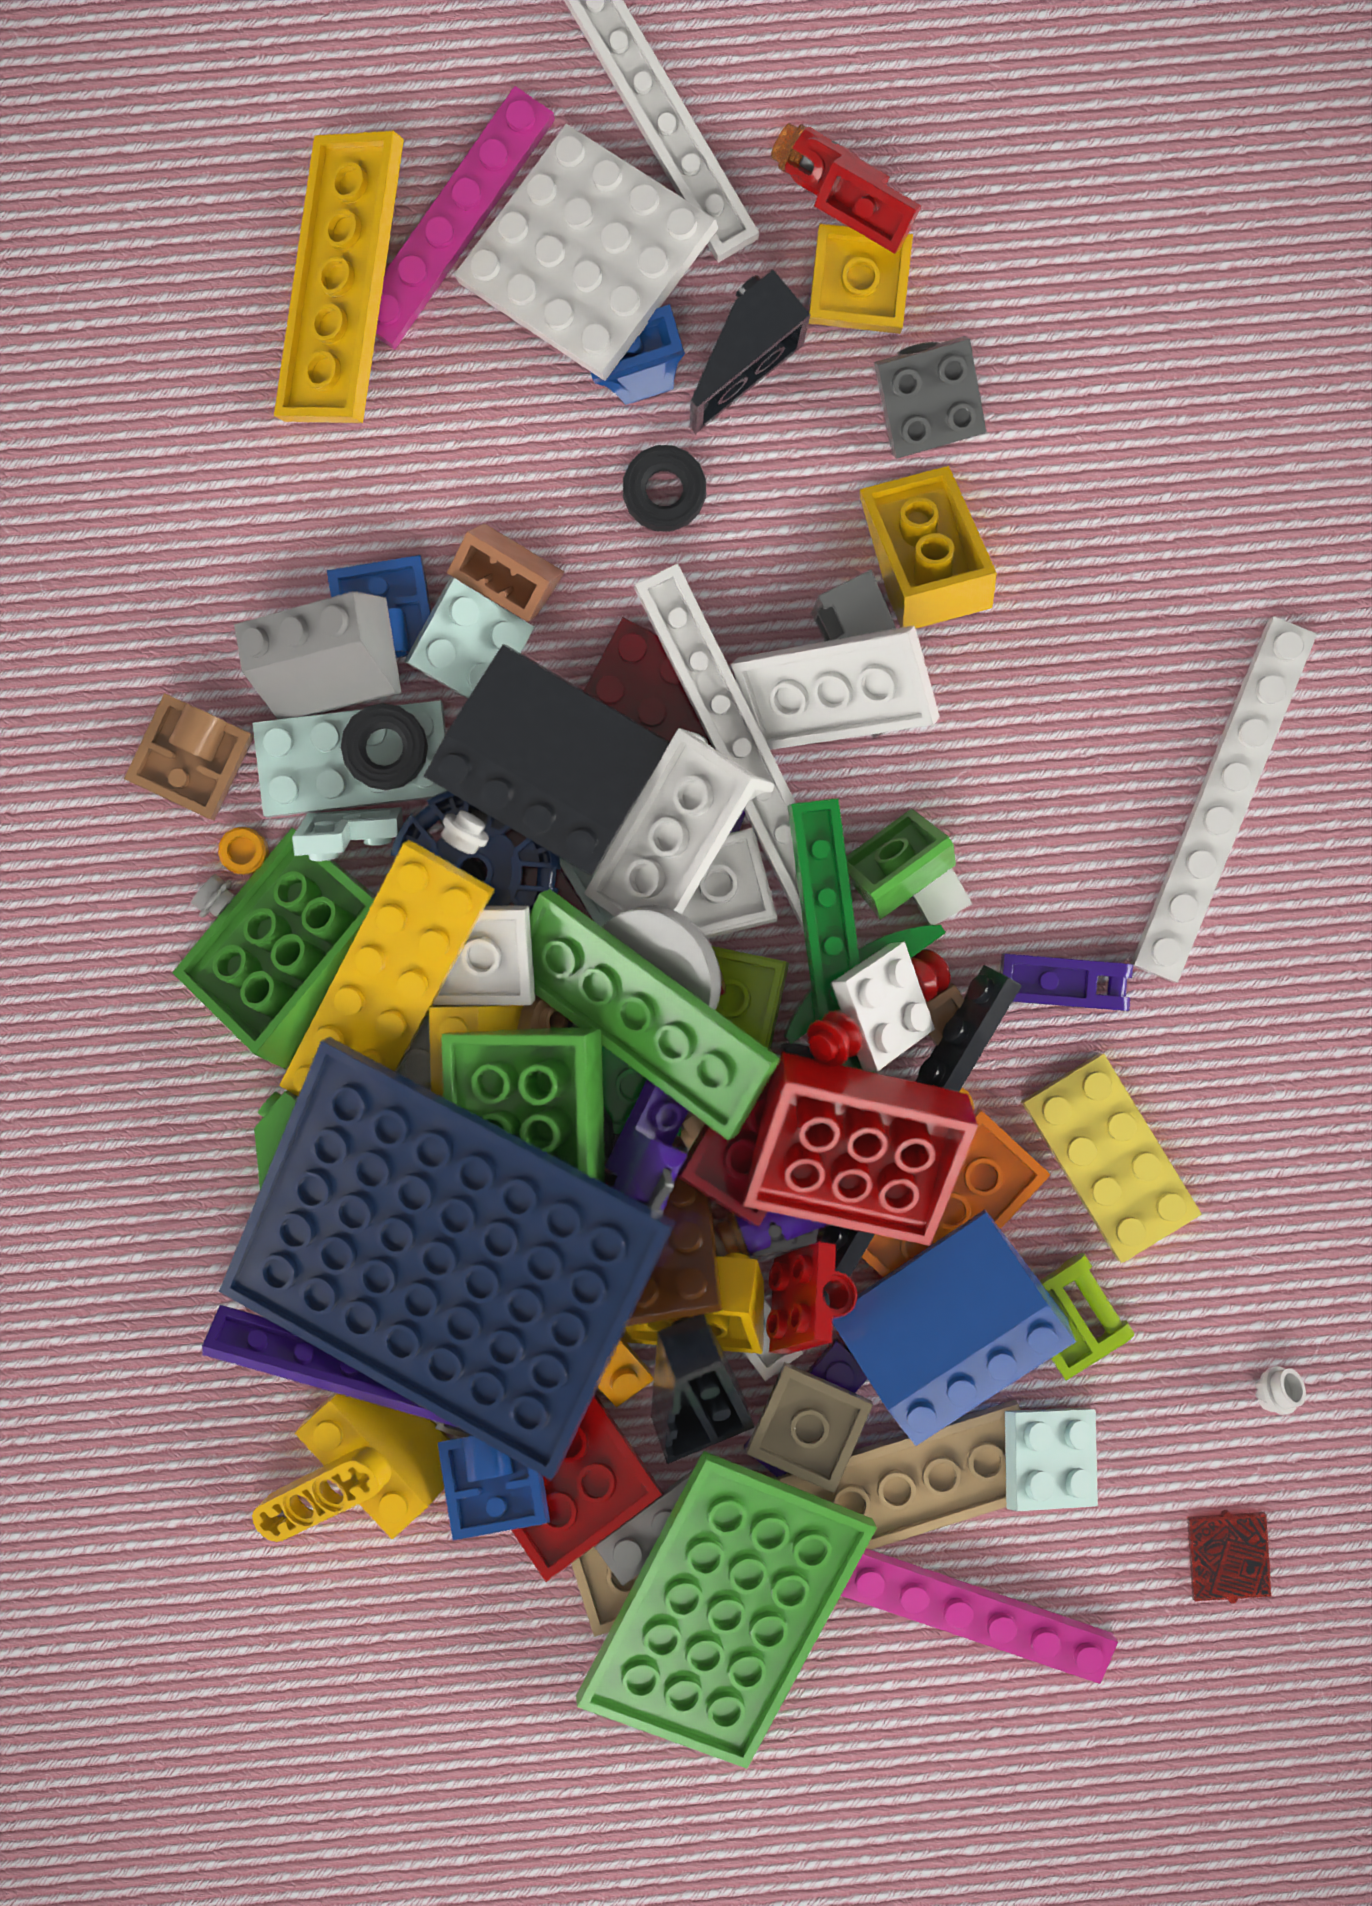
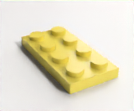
[1021,1053,1202,1263]

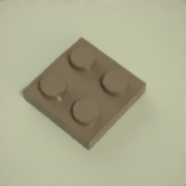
[746,1362,873,1493]

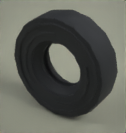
[623,445,706,532]
[340,703,428,790]

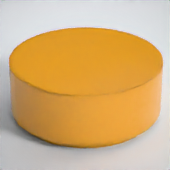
[218,827,269,875]

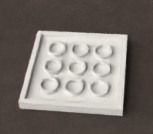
[454,124,718,381]

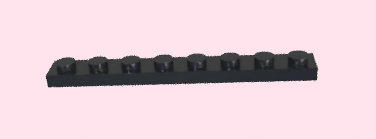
[821,965,1022,1306]

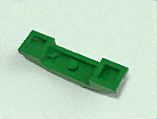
[783,925,946,1044]

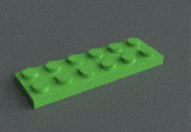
[530,889,780,1140]

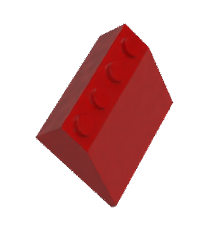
[743,1052,978,1246]

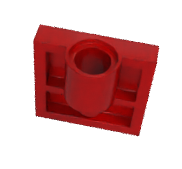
[766,1242,857,1355]

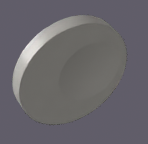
[602,906,721,1010]

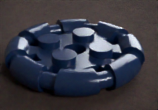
[390,790,561,914]

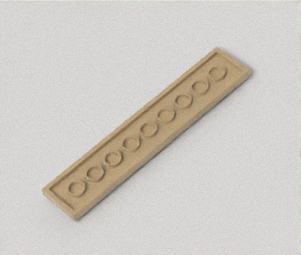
[572,1400,1021,1637]

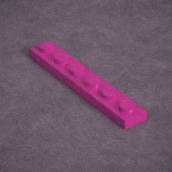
[375,86,555,350]
[841,1548,1118,1684]

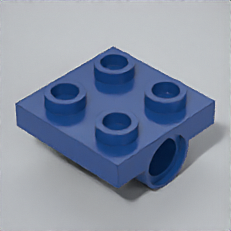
[327,555,431,658]
[437,1436,550,1541]

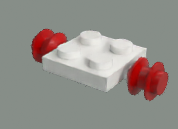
[807,942,951,1071]

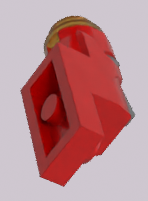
[771,123,922,254]

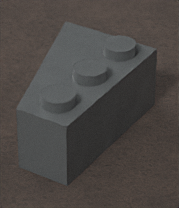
[811,570,896,739]

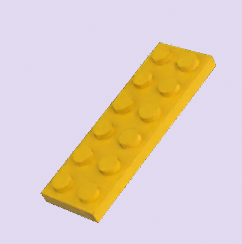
[274,131,404,423]
[279,840,494,1096]

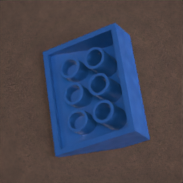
[833,1209,1076,1446]

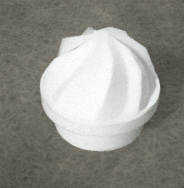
[1255,1366,1306,1415]

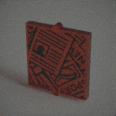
[1187,1510,1272,1604]

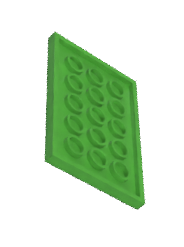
[576,1451,877,1769]

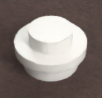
[441,811,489,854]

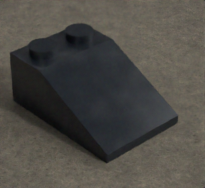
[689,269,811,434]

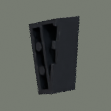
[651,1314,755,1464]

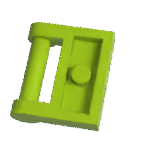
[1039,1253,1135,1381]

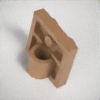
[124,693,254,821]

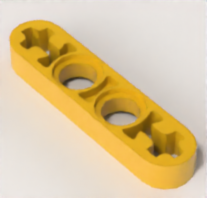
[252,1447,391,1542]

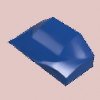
[590,304,685,405]

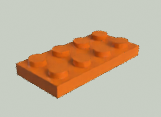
[862,1109,1051,1277]

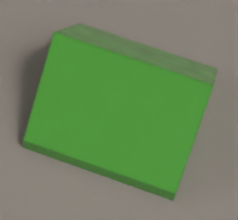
[846,808,956,920]

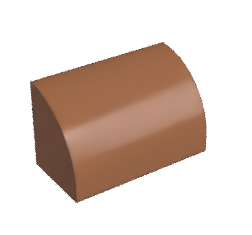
[447,523,564,622]

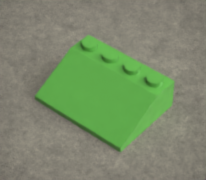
[172,827,376,1069]
[441,1028,605,1184]

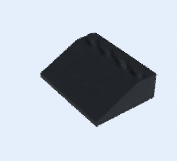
[424,644,670,876]

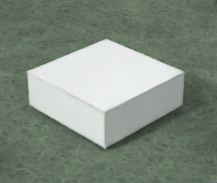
[912,868,972,925]

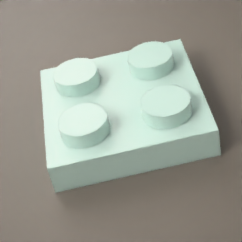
[404,578,535,699]
[1005,1408,1098,1511]

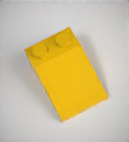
[859,466,997,629]

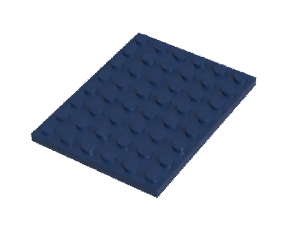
[219,1037,675,1480]

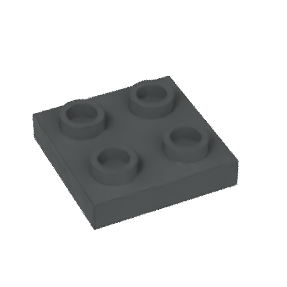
[874,336,987,459]

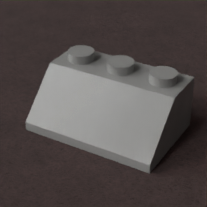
[234,592,401,719]

